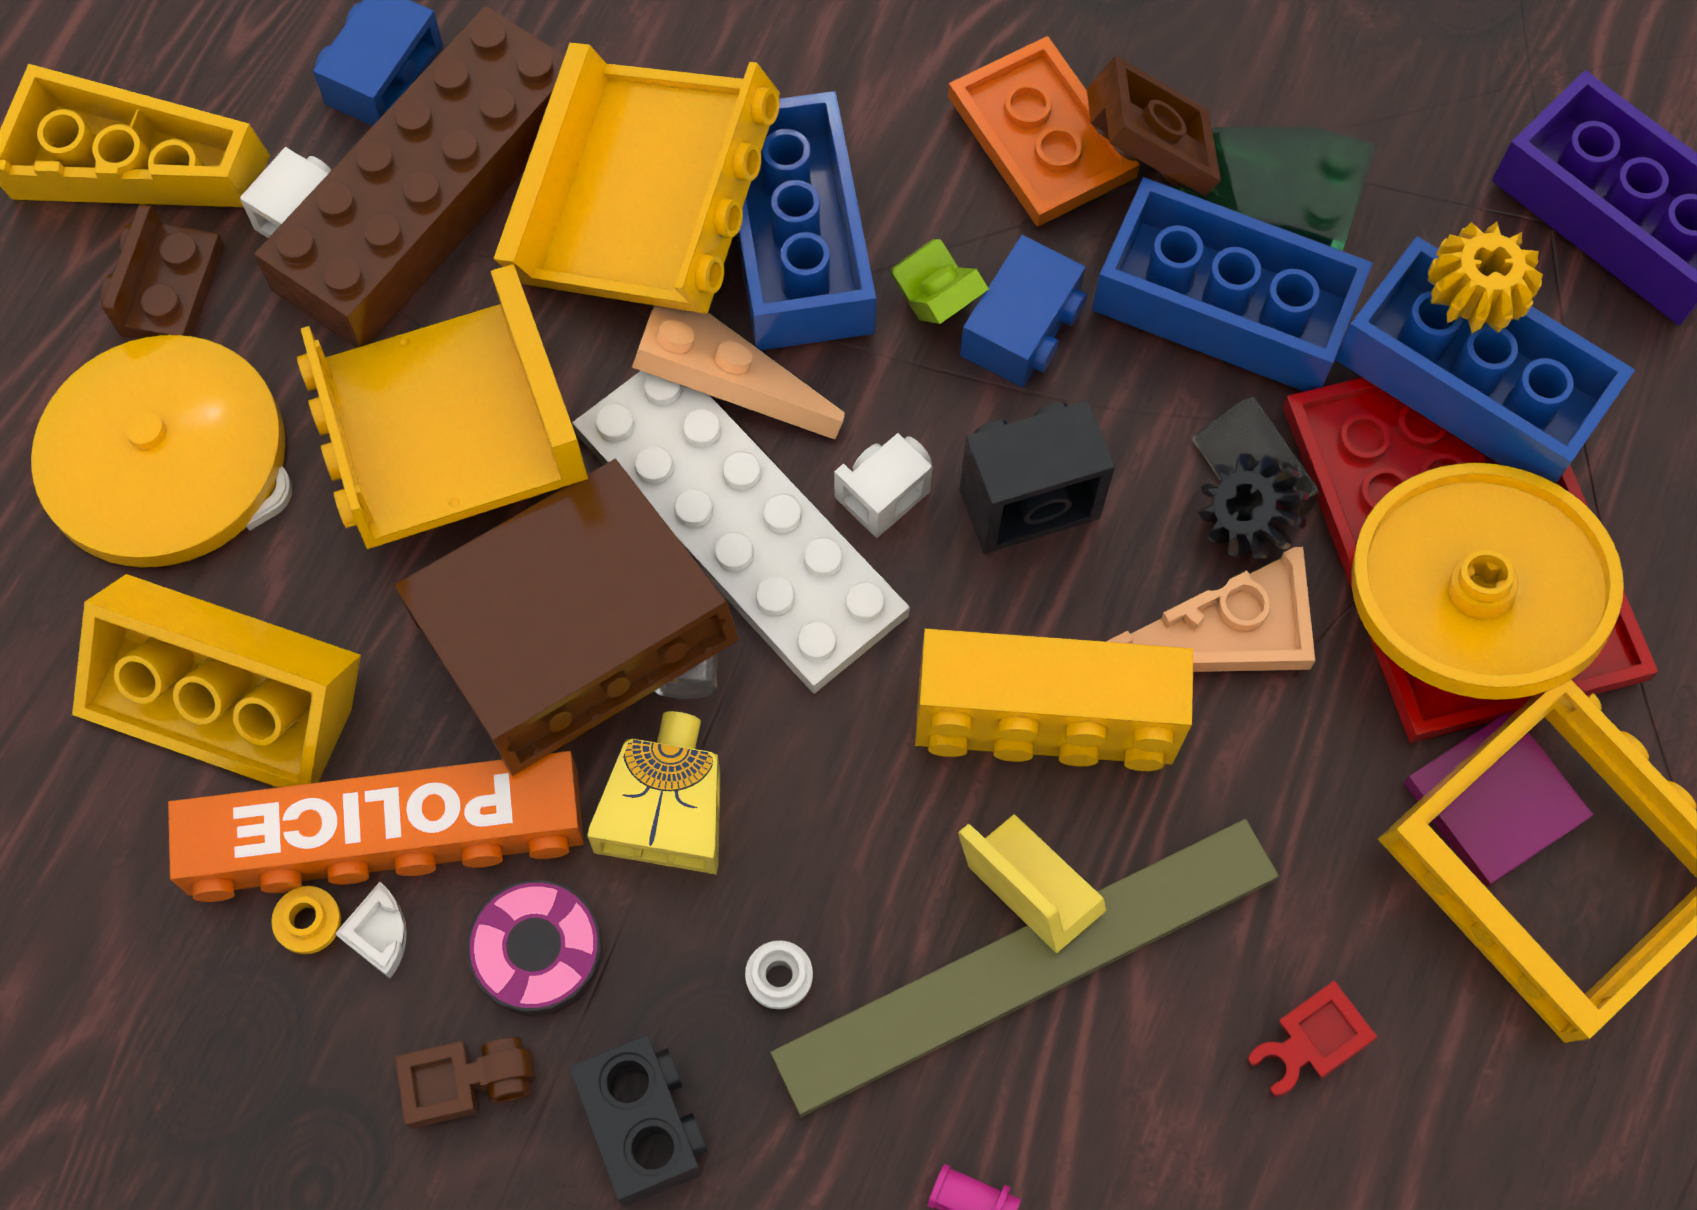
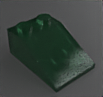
[1174,127,1376,251]

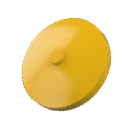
[31,335,286,567]
[1351,463,1624,700]

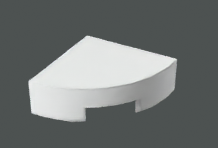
[335,882,407,979]

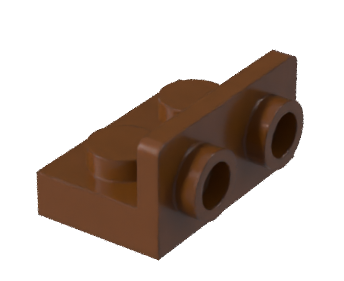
[100,204,225,339]

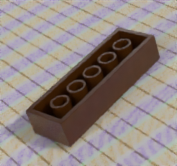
[254,6,565,348]

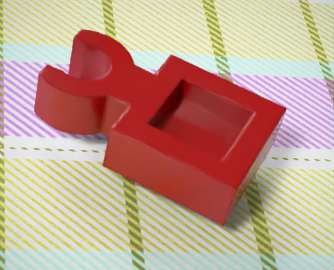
[1248,981,1377,1097]

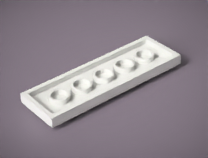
[572,371,910,694]

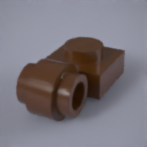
[395,1037,535,1129]

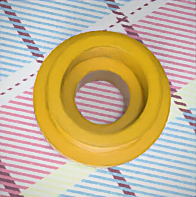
[272,886,341,954]

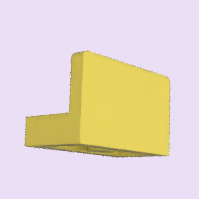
[958,814,1107,953]

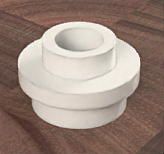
[745,941,813,1010]

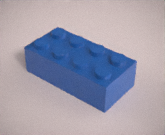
[736,91,876,351]
[1091,177,1373,392]
[1335,236,1635,484]

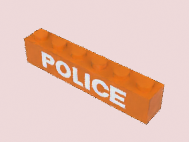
[168,751,585,902]

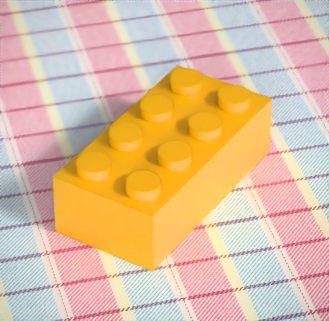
[915,629,1193,771]

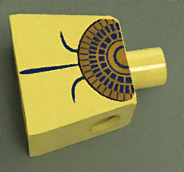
[587,711,720,874]

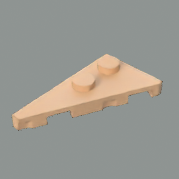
[632,306,845,440]
[1106,547,1315,672]

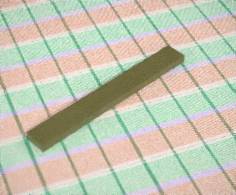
[770,819,1279,1118]

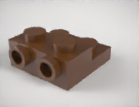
[1087,55,1221,197]

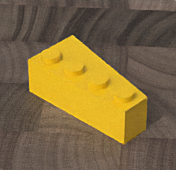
[0,64,270,207]

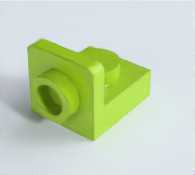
[890,239,989,324]

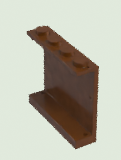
[394,458,740,776]

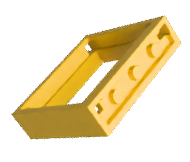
[1378,680,1697,1043]

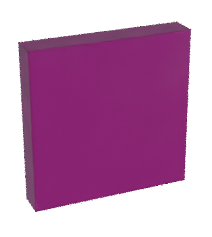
[1404,713,1594,888]

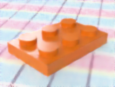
[948,36,1140,227]

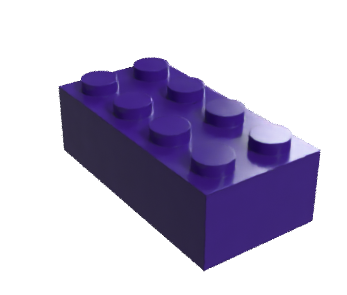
[1491,70,1697,326]

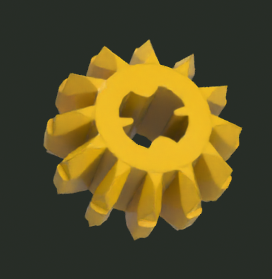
[1427,222,1543,334]

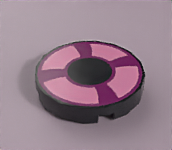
[467,879,603,1016]

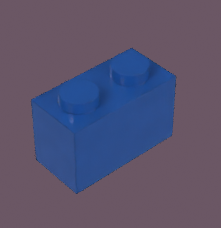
[313,0,443,126]
[960,235,1088,388]

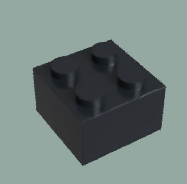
[959,400,1115,554]

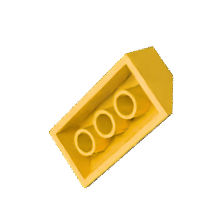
[72,574,361,788]

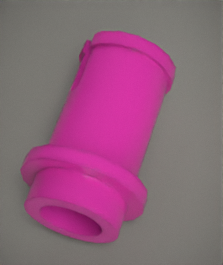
[927,1164,1022,1210]

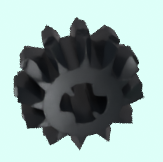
[1198,452,1309,560]

